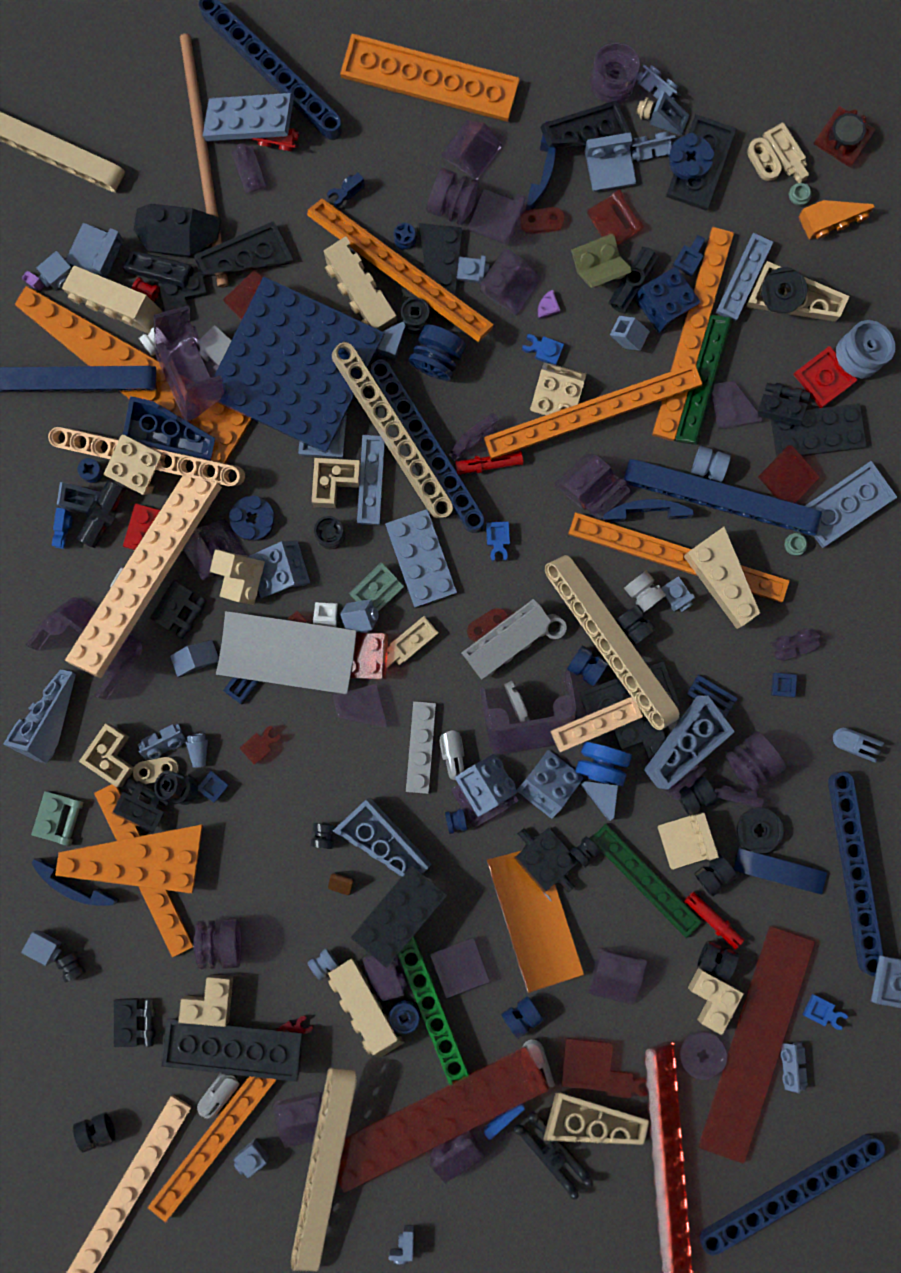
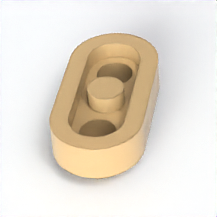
[747,138,781,181]
[133,757,179,784]

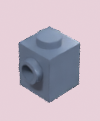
[36,251,72,291]
[610,316,650,351]
[340,599,379,633]
[21,930,62,966]
[233,1139,269,1178]

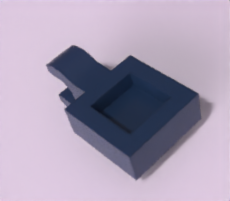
[327,172,365,208]
[673,235,705,277]

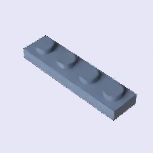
[716,233,773,322]
[357,435,385,525]

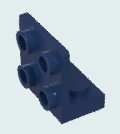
[634,267,700,333]

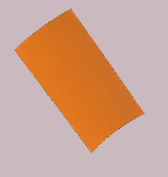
[487,850,584,993]

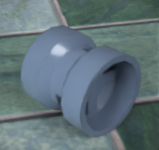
[307,948,339,981]

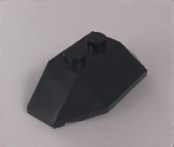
[133,203,222,257]

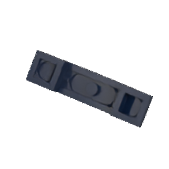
[526,121,555,213]
[601,499,693,523]
[733,848,827,895]
[32,858,120,906]

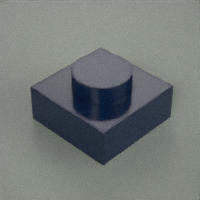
[771,673,797,698]
[198,771,229,803]

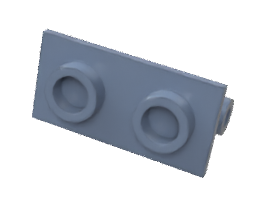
[636,65,680,100]
[631,132,675,161]
[138,724,187,761]
[781,1042,808,1093]

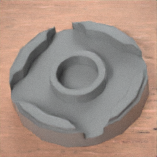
[504,681,530,725]

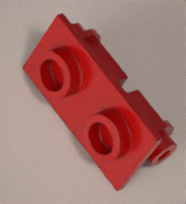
[252,128,299,151]

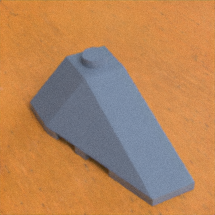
[4,669,76,764]

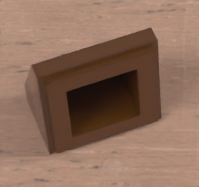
[328,873,354,895]

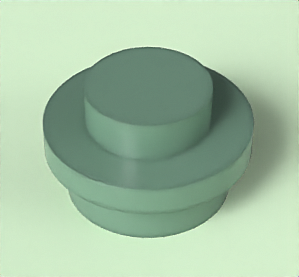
[789,183,811,205]
[784,533,807,556]

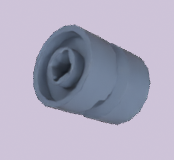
[691,445,730,483]

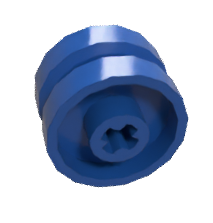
[575,742,632,786]

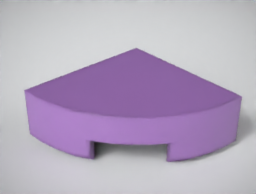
[22,271,45,291]
[538,290,560,319]

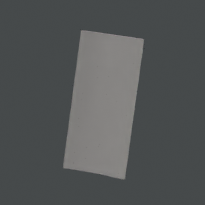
[216,611,356,694]

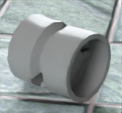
[624,570,666,613]

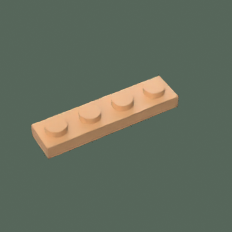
[551,697,643,752]

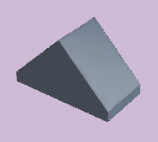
[650,91,689,135]
[375,322,406,360]
[57,482,101,513]
[170,640,219,677]
[580,781,618,821]

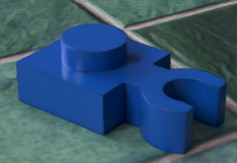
[522,334,564,365]
[52,508,73,549]
[486,522,510,561]
[802,994,848,1030]

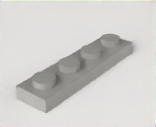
[406,702,436,794]

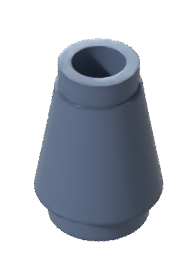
[185,734,208,767]

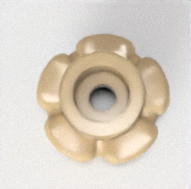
[637,98,654,119]

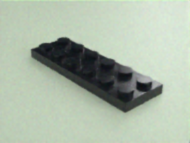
[161,1019,303,1082]

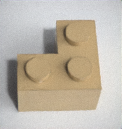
[312,458,361,508]
[210,549,265,605]
[79,723,134,787]
[688,968,743,1035]
[179,974,233,1027]

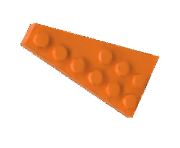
[55,824,203,893]

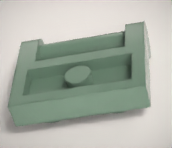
[31,791,84,846]

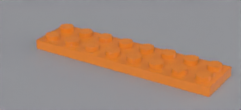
[340,34,519,122]

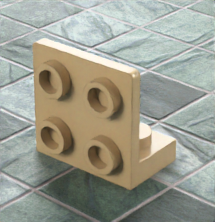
[530,362,586,415]
[104,435,162,495]
[657,813,718,869]

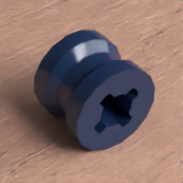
[394,223,416,250]
[77,458,103,483]
[445,808,467,834]

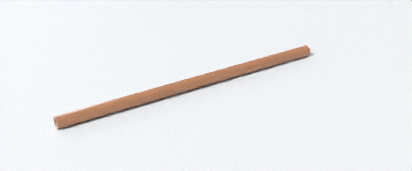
[180,34,228,288]

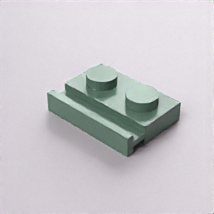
[349,563,404,611]

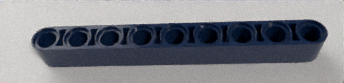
[198,0,342,140]
[371,360,484,533]
[0,366,157,392]
[623,459,823,536]
[828,772,883,977]
[699,1134,885,1256]

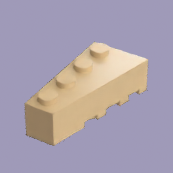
[324,236,397,331]
[746,261,849,322]
[62,265,164,334]
[684,527,760,629]
[328,959,405,1057]
[543,1093,649,1145]

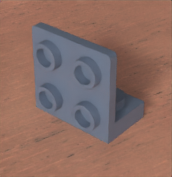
[585,133,636,192]
[66,223,124,279]
[249,541,310,598]
[517,750,583,819]
[454,754,517,817]

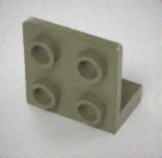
[571,234,632,288]

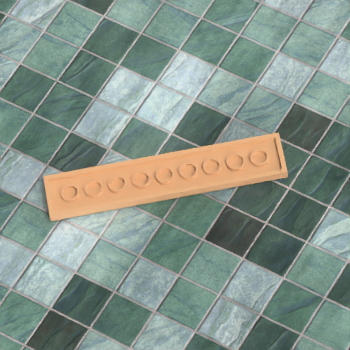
[65,476,222,678]

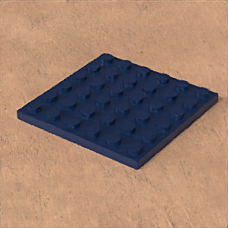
[205,276,384,454]

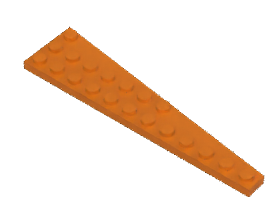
[15,286,252,470]

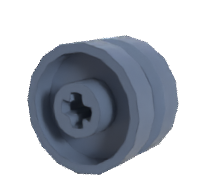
[836,320,895,378]

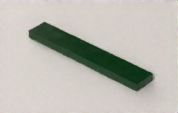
[675,315,733,445]
[590,823,702,938]

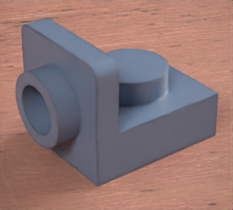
[457,256,489,284]
[661,576,695,612]
[389,1225,414,1264]

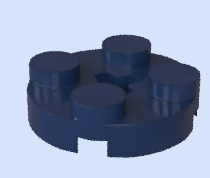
[669,133,714,180]
[229,496,275,541]

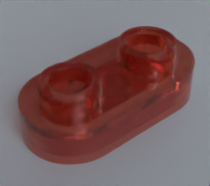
[520,207,564,234]
[467,608,508,642]

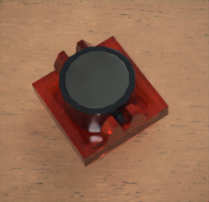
[814,106,876,167]

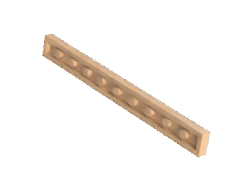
[67,1095,192,1273]

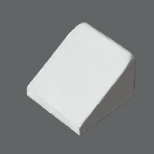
[313,602,338,628]

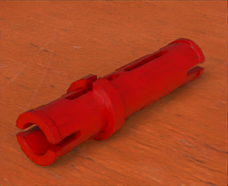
[455,451,523,475]
[684,891,745,950]

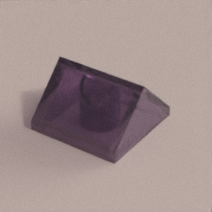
[441,120,502,180]

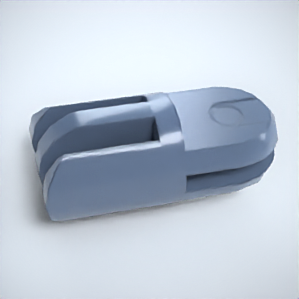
[833,728,884,763]

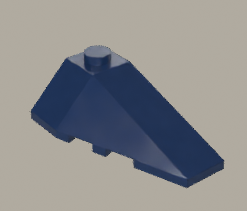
[123,396,215,460]

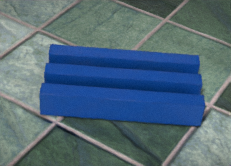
[484,1098,525,1140]

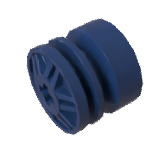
[409,325,466,381]

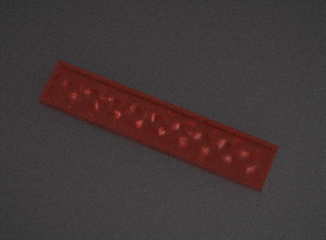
[698,926,815,1164]
[644,1042,692,1273]
[337,1045,549,1193]

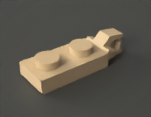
[763,123,809,183]
[381,616,439,668]

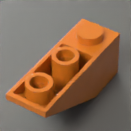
[798,200,874,240]

